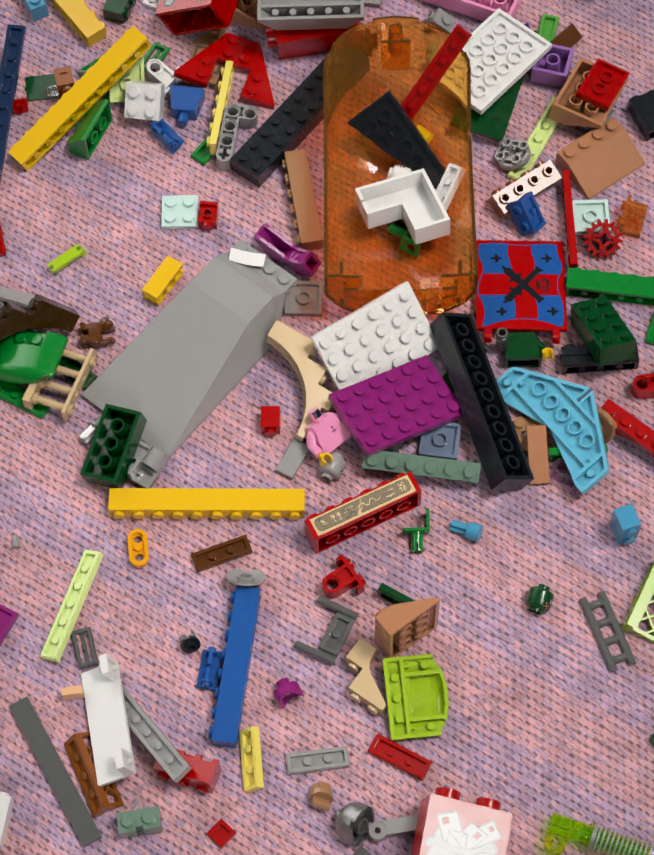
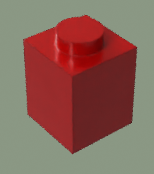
[260,406,281,437]

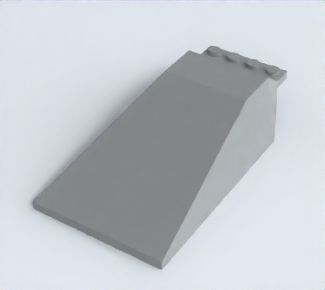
[81,239,298,458]

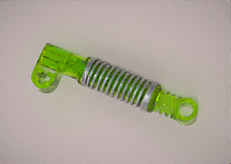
[543,813,654,855]

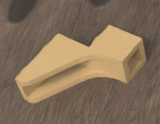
[346,638,386,716]

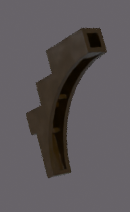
[0,293,80,340]

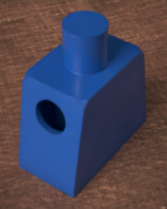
[171,85,205,127]

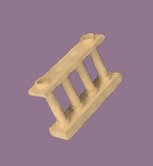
[22,348,97,422]

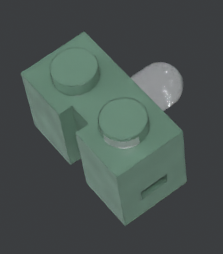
[116,798,163,839]

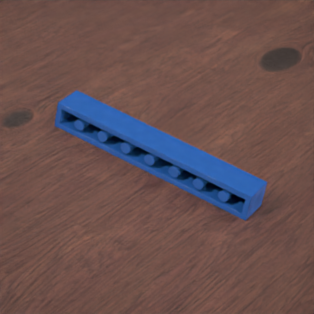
[208,586,261,748]

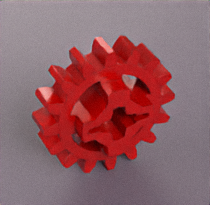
[583,218,623,258]

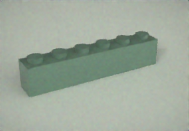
[362,451,481,483]

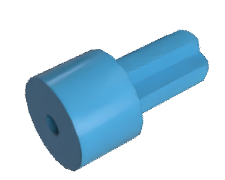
[449,520,484,542]

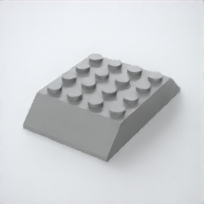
[257,0,364,30]

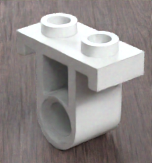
[145,59,182,97]

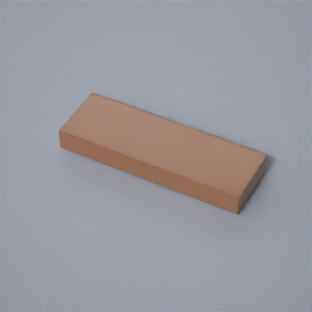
[526,425,550,484]

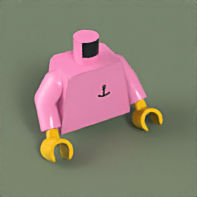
[305,407,352,467]

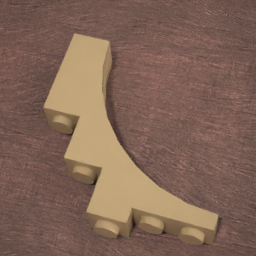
[266,320,335,442]

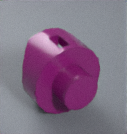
[273,677,304,709]

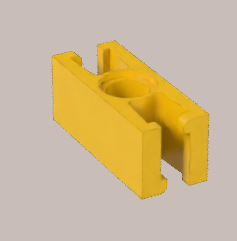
[142,255,184,306]

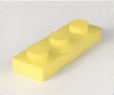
[239,726,264,792]

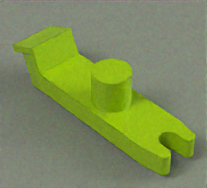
[47,244,88,274]

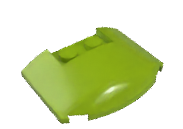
[382,654,449,741]

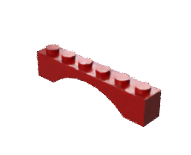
[601,399,654,457]

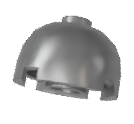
[335,802,375,846]

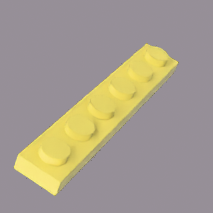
[207,60,234,155]

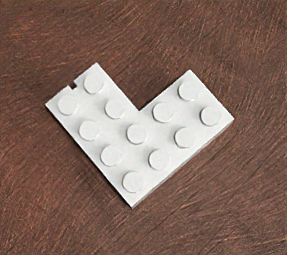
[355,168,450,245]

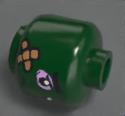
[525,584,554,615]

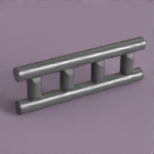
[579,591,636,673]

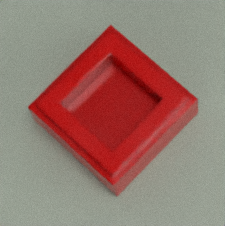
[206,819,236,849]

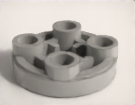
[495,138,531,171]

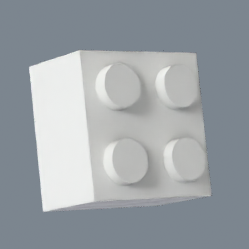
[124,80,165,121]

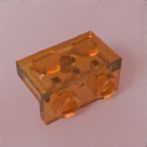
[616,195,648,239]

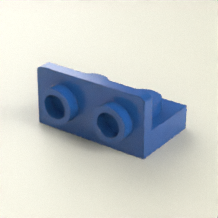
[507,191,546,236]

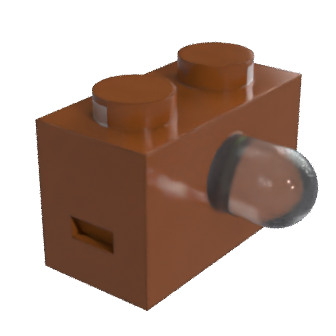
[46,66,74,99]

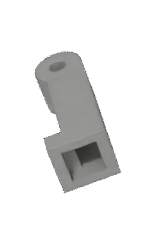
[369,815,418,843]

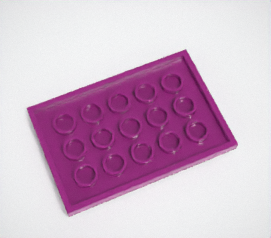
[328,355,464,457]

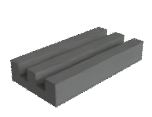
[71,627,99,670]

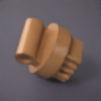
[309,781,333,811]

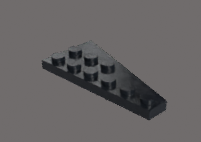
[347,90,446,189]

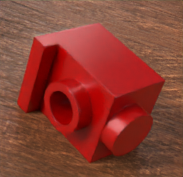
[198,201,219,231]

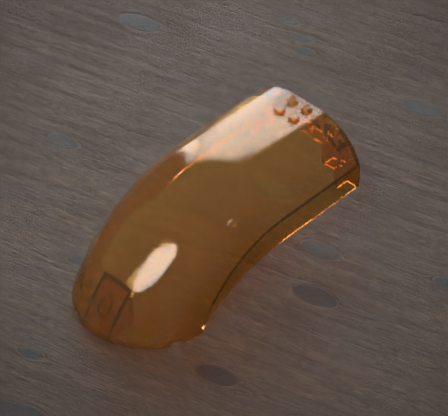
[323,16,478,316]

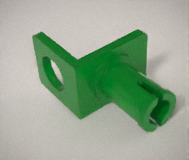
[388,222,421,258]
[403,508,430,553]

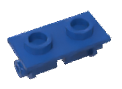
[150,119,185,155]
[197,647,222,691]

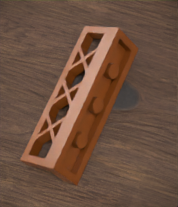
[64,731,124,818]

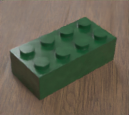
[570,296,636,367]
[80,404,147,488]

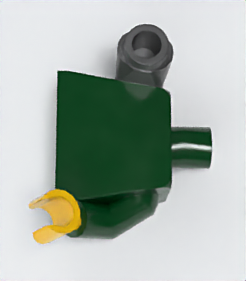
[495,327,554,368]

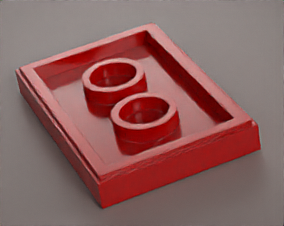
[575,58,630,111]

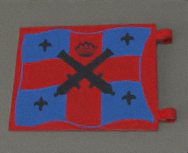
[475,240,567,344]

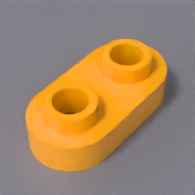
[128,529,150,568]

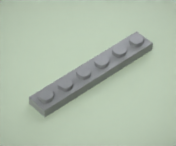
[122,686,192,783]

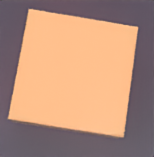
[61,685,85,701]

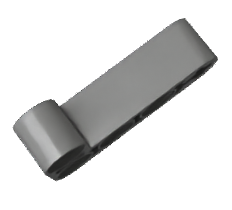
[216,104,258,171]

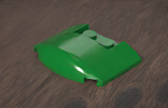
[0,331,69,384]

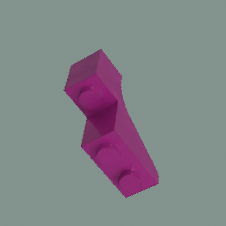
[253,224,322,276]

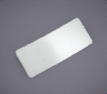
[229,248,266,267]

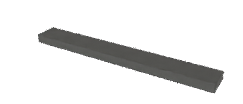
[9,697,103,848]

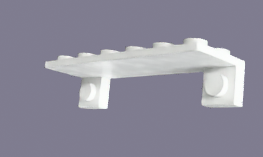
[81,653,136,787]

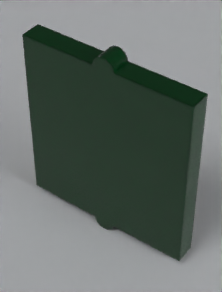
[24,74,58,102]

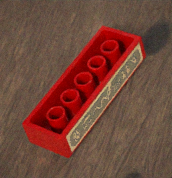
[304,471,422,554]

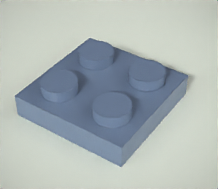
[419,423,462,460]

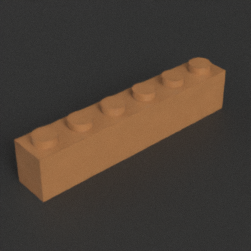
[282,149,323,250]

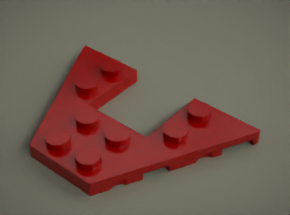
[173,32,275,110]

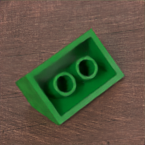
[67,99,113,160]

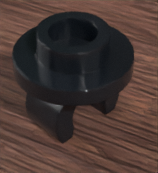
[180,632,200,653]

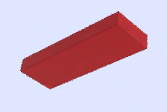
[368,733,432,781]

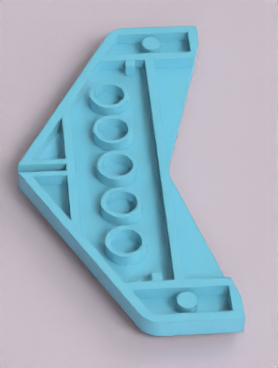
[496,367,610,495]

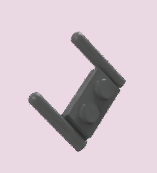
[294,596,359,665]

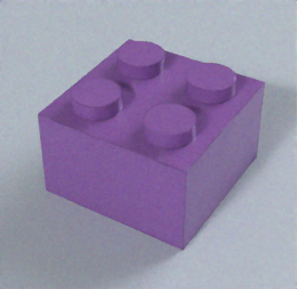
[530,44,574,89]

